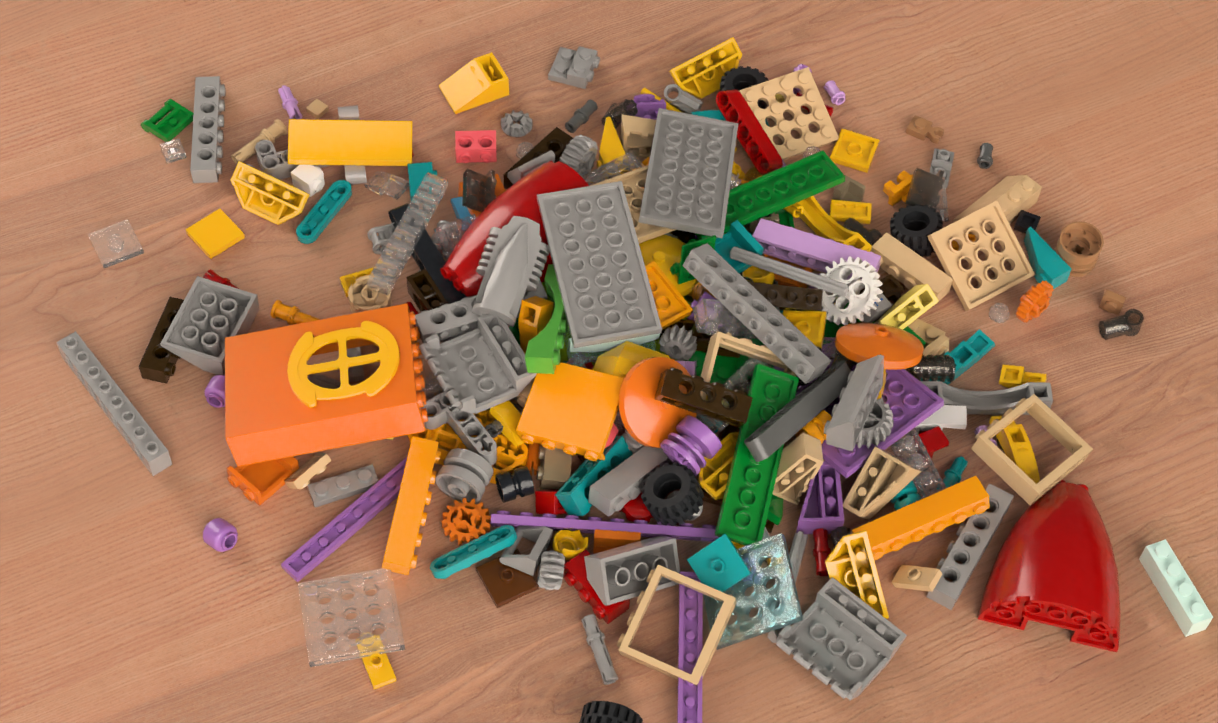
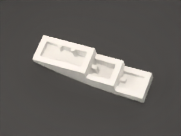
[907,405,967,435]

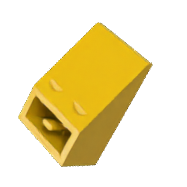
[439,52,509,114]

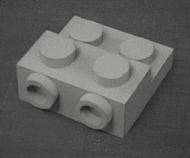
[548,46,600,89]

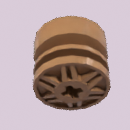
[1054,221,1104,277]

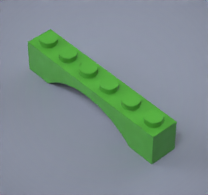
[525,264,568,374]

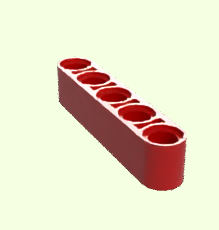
[716,89,783,174]

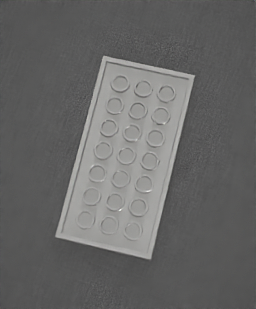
[638,108,738,238]
[537,181,662,348]

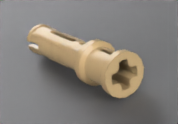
[231,119,288,164]

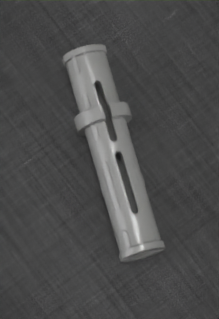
[581,614,618,685]

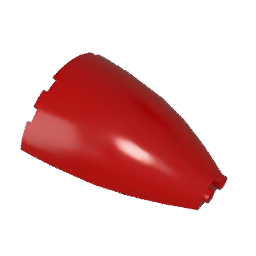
[440,161,589,297]
[978,480,1120,652]

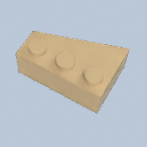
[620,114,656,159]
[843,447,921,520]

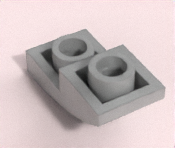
[927,149,954,188]

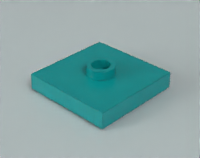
[687,534,752,599]

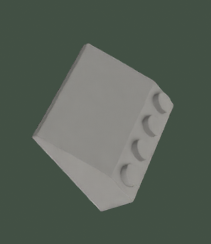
[160,276,259,375]

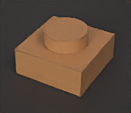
[1099,289,1127,316]

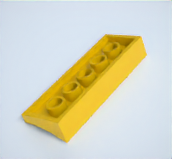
[288,119,412,166]

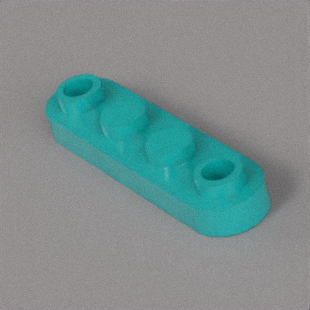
[296,180,352,244]
[430,525,517,579]

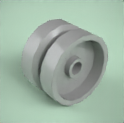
[435,448,494,503]

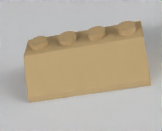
[953,175,1042,235]

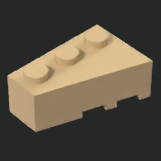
[773,433,824,505]

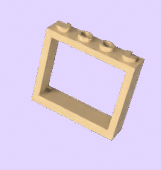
[700,332,796,428]
[971,394,1093,506]
[617,565,736,686]

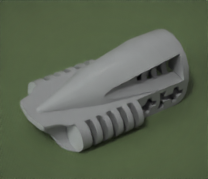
[472,216,550,327]

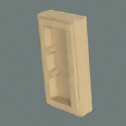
[892,565,942,592]

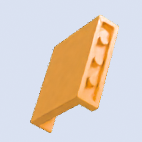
[516,362,624,461]

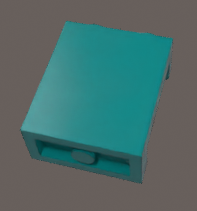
[715,220,764,273]

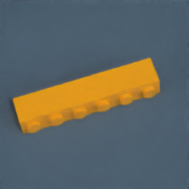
[381,436,441,575]
[852,476,990,560]

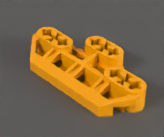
[407,409,528,484]

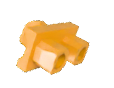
[883,170,920,206]

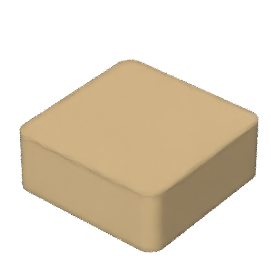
[307,99,328,119]

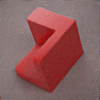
[913,426,949,464]
[535,490,566,515]

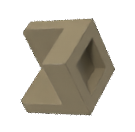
[832,175,866,202]

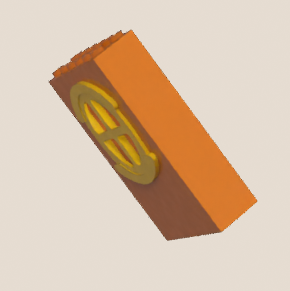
[225,303,429,467]

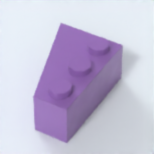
[796,461,844,534]

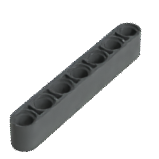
[744,360,851,462]

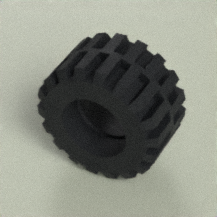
[719,66,769,109]
[890,204,943,257]
[641,462,704,526]
[579,701,643,723]

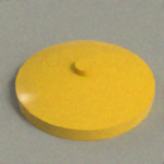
[639,235,698,297]

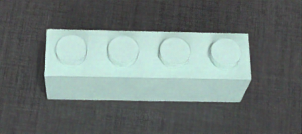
[1139,539,1213,637]

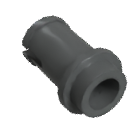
[977,143,993,169]

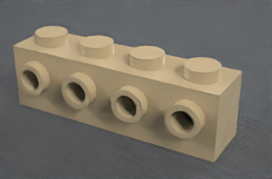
[871,232,953,306]

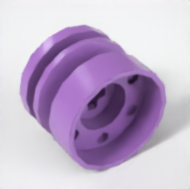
[661,415,722,476]

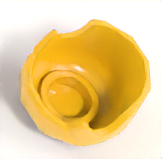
[742,266,775,284]
[552,529,589,561]

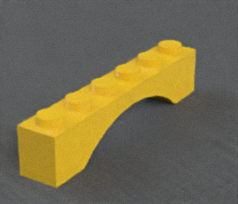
[796,196,872,252]

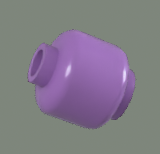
[204,375,225,408]
[203,518,238,552]

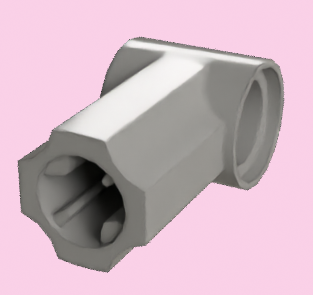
[664,84,703,114]

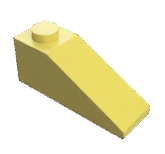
[879,284,939,329]

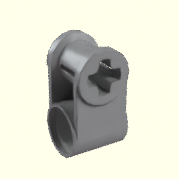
[367,222,406,255]

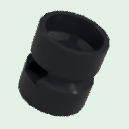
[495,466,534,503]

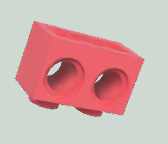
[455,130,497,163]

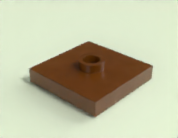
[476,549,539,608]

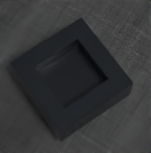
[1014,210,1041,234]

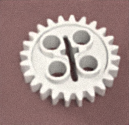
[816,256,883,326]

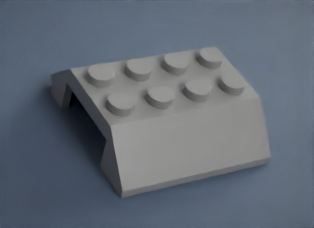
[419,313,536,414]
[776,577,907,700]

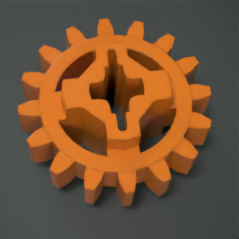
[1016,280,1054,323]
[441,498,491,546]

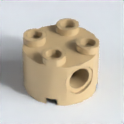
[348,275,393,314]

